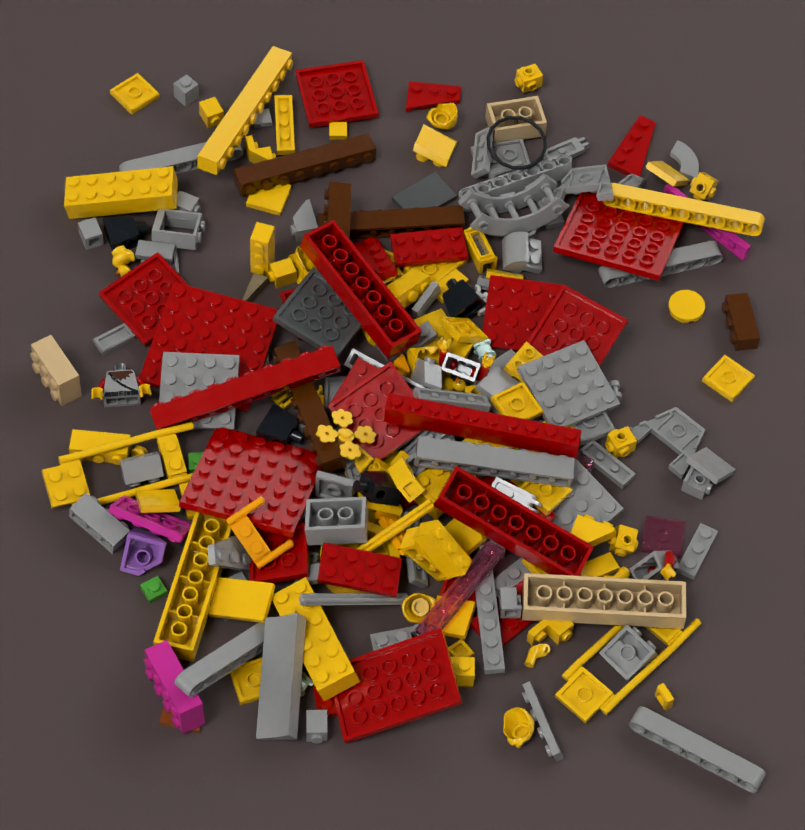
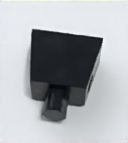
[103,215,149,251]
[442,279,486,318]
[256,404,305,445]
[353,471,402,506]

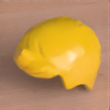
[426,103,458,130]
[401,593,437,624]
[503,707,535,748]

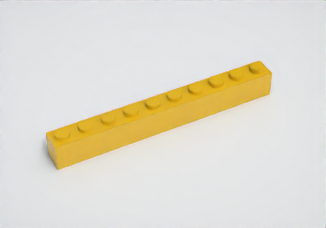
[197,46,293,175]

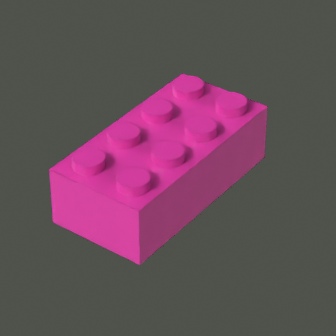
[143,640,205,734]

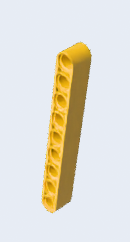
[602,183,765,236]

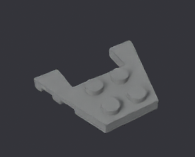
[544,164,614,205]
[629,407,705,479]

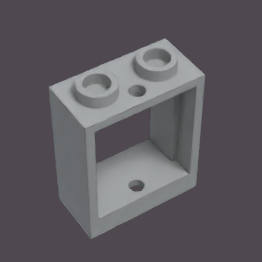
[152,209,205,250]

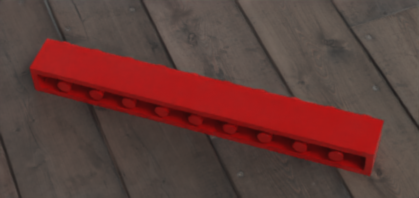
[149,345,340,430]
[384,393,582,459]

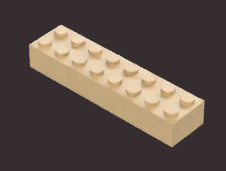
[522,573,686,629]

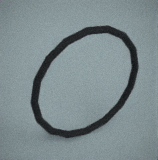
[486,116,547,170]

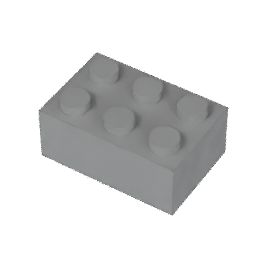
[305,497,369,545]

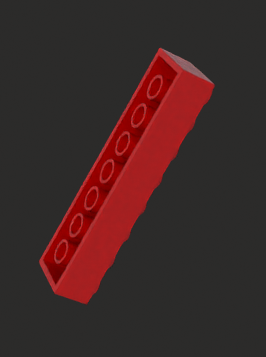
[300,220,422,359]
[434,466,594,576]

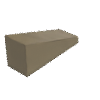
[242,273,268,302]

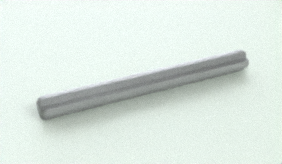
[299,593,408,606]

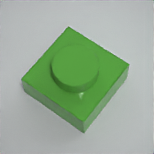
[188,452,204,473]
[140,576,168,603]

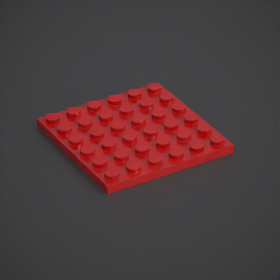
[553,192,685,281]
[139,282,278,412]
[179,427,323,538]

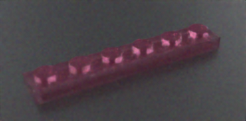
[415,541,505,635]

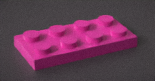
[108,495,191,543]

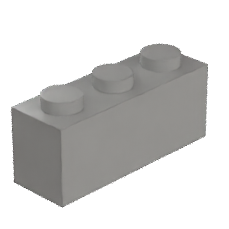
[69,493,130,554]

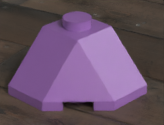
[120,528,167,576]

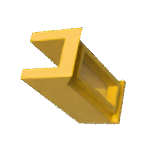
[464,227,498,274]

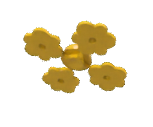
[316,409,376,460]

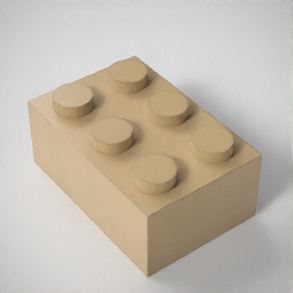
[485,96,547,143]
[30,335,82,406]

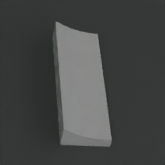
[256,613,306,740]

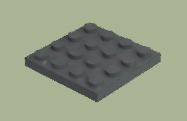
[272,267,362,358]

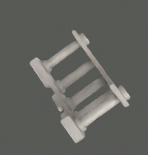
[458,173,569,236]

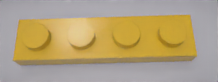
[274,95,295,155]

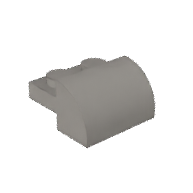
[502,232,542,274]

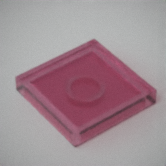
[641,515,685,558]

